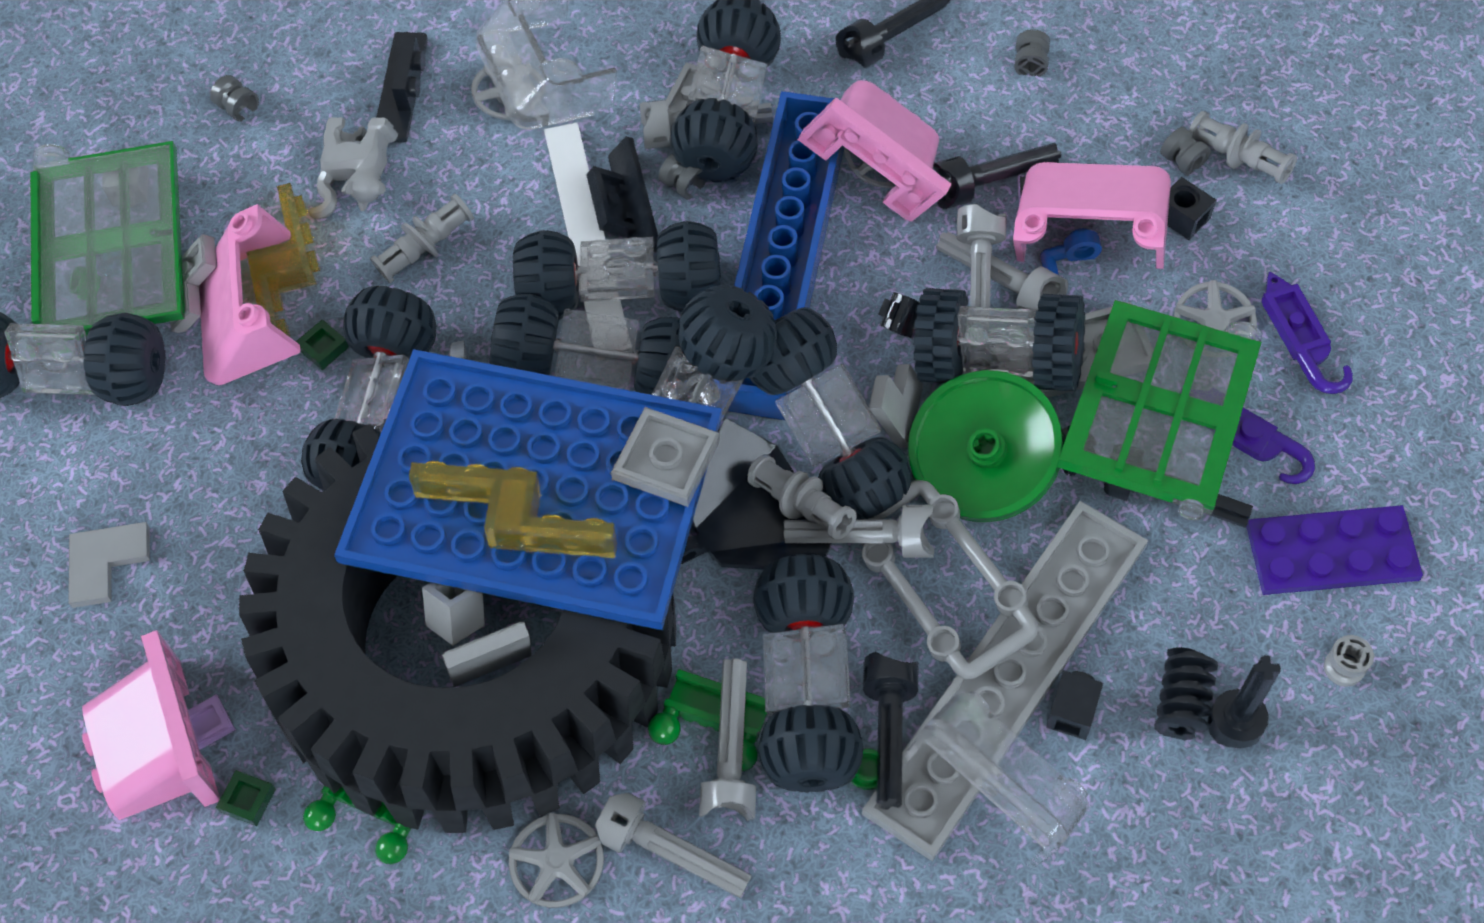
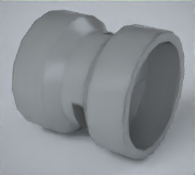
[1323,635,1374,687]

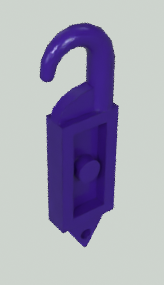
[1261,272,1353,394]
[1180,389,1315,484]

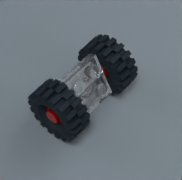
[913,288,1085,392]

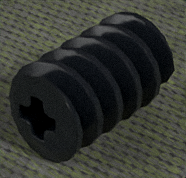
[1154,647,1218,741]

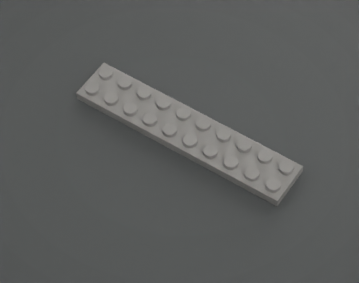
[862,501,1148,862]

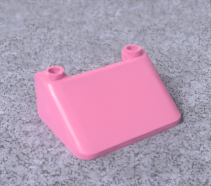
[1013,162,1171,269]
[199,204,300,385]

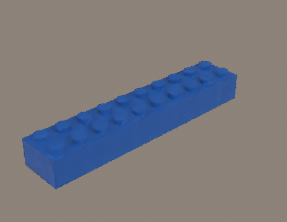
[710,91,844,420]

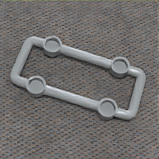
[861,480,1038,679]

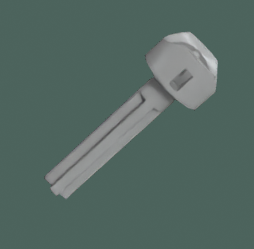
[640,100,773,149]
[957,204,1007,346]
[936,232,1068,319]
[784,505,934,558]
[699,658,757,821]
[595,793,752,898]

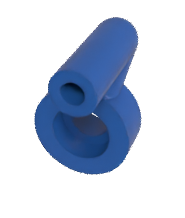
[1040,228,1102,275]

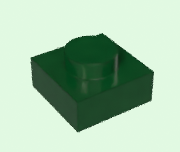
[296,319,349,370]
[216,770,276,827]

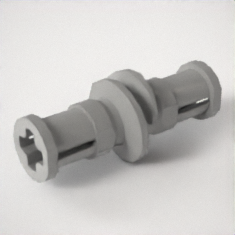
[1189,111,1297,184]
[370,193,474,283]
[748,454,856,540]

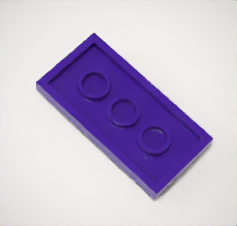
[1246,505,1423,595]

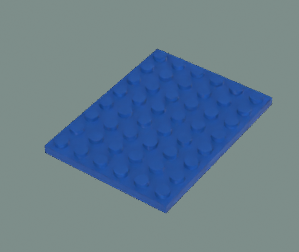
[334,349,722,630]

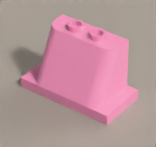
[797,80,951,222]
[82,630,220,820]

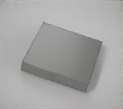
[611,407,720,507]
[442,622,532,687]

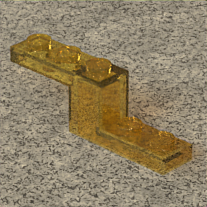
[246,183,320,337]
[409,461,617,558]

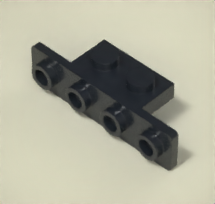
[376,32,428,143]
[586,136,658,266]

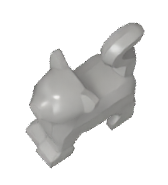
[308,117,398,219]

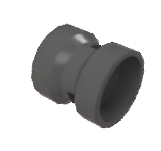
[1014,29,1050,76]
[210,75,259,122]
[1160,126,1211,176]
[658,153,706,200]

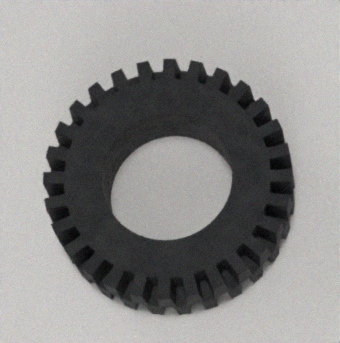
[239,423,676,833]

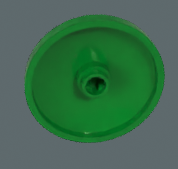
[908,370,1064,522]

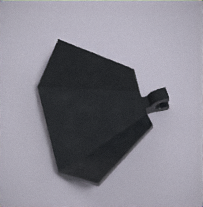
[681,418,832,570]

